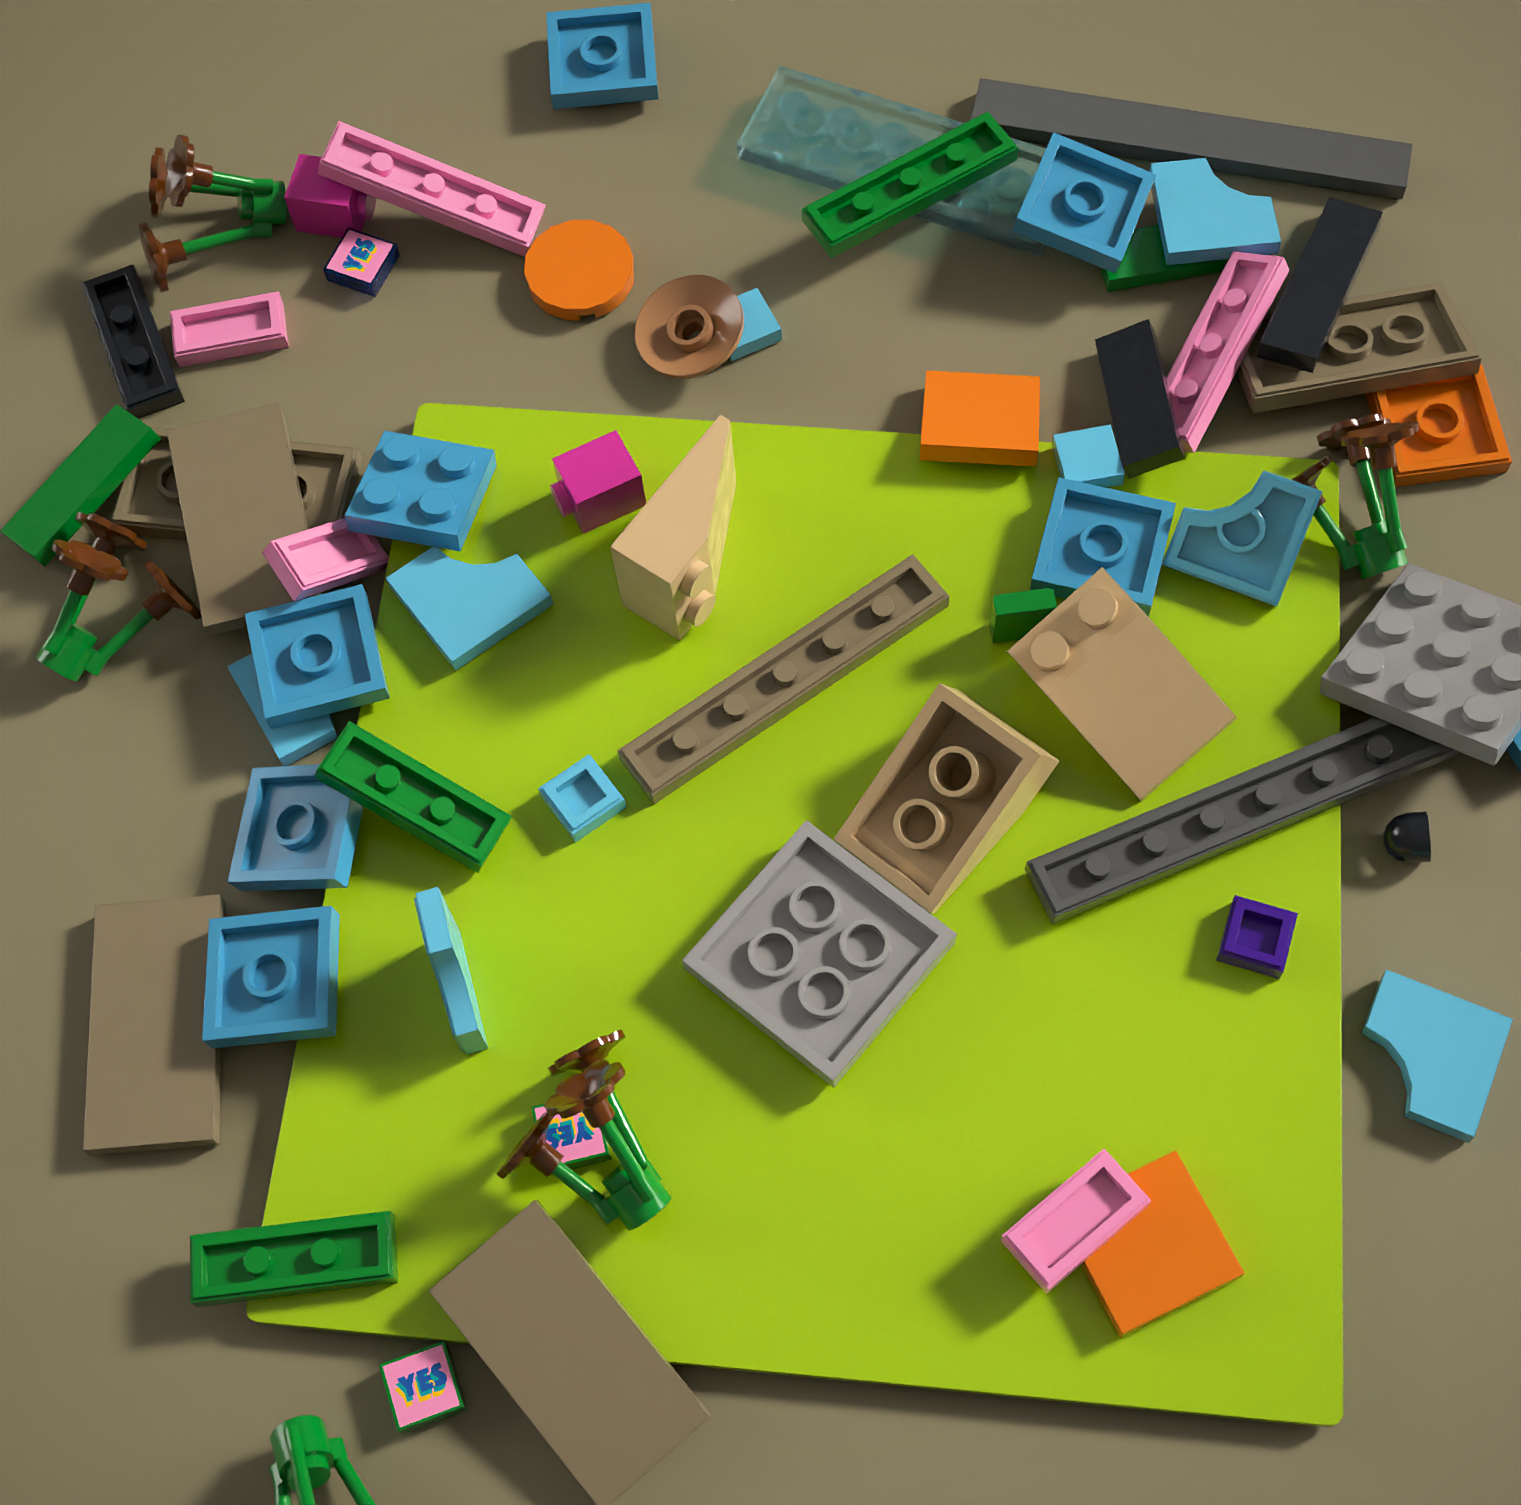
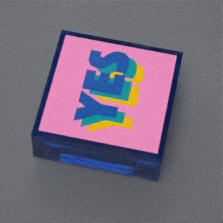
[323,227,400,297]

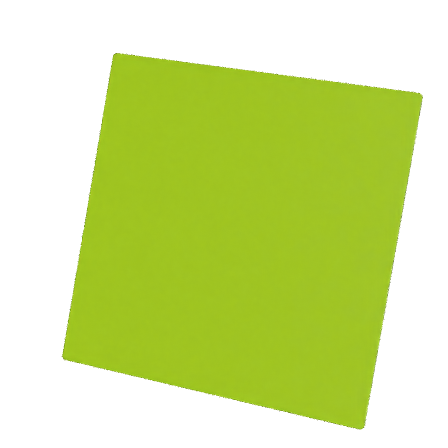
[246,403,1343,1427]

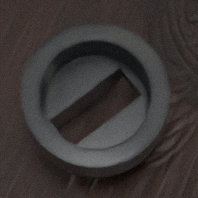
[1384,811,1431,863]

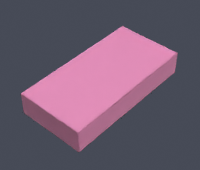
[169,291,289,368]
[262,518,389,601]
[1001,1149,1151,1294]

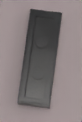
[81,264,185,419]
[1095,319,1185,479]

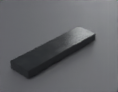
[1257,197,1383,373]

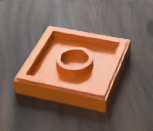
[1366,364,1512,487]
[920,370,1040,467]
[1081,1150,1244,1338]

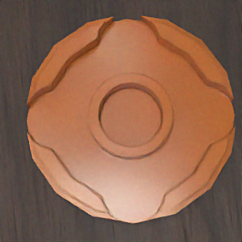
[524,220,634,320]

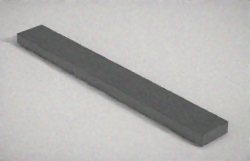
[970,78,1413,200]
[1024,717,1462,924]

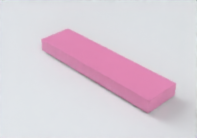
[318,121,546,257]
[1166,251,1289,453]

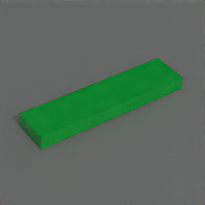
[801,111,1019,259]

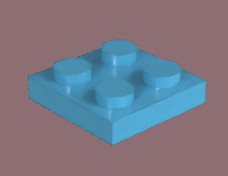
[546,3,659,109]
[1012,132,1156,274]
[345,431,497,551]
[1030,477,1176,617]
[245,584,390,729]
[227,764,363,891]
[202,906,340,1048]

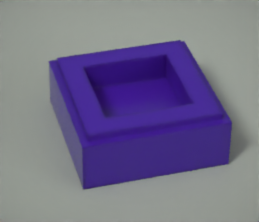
[1216,895,1298,979]

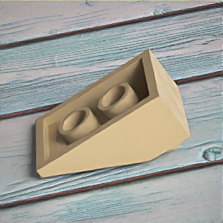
[610,414,736,641]
[1008,567,1237,801]
[834,683,1059,913]

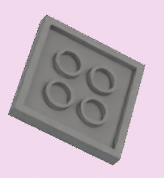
[1320,563,1521,766]
[682,820,957,1088]

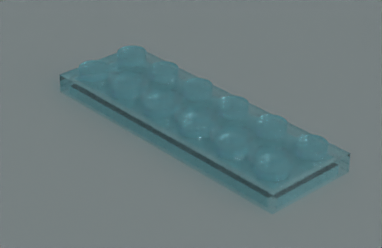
[736,65,1047,257]

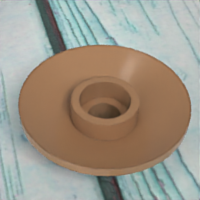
[635,275,744,379]

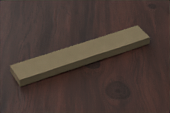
[617,554,950,804]

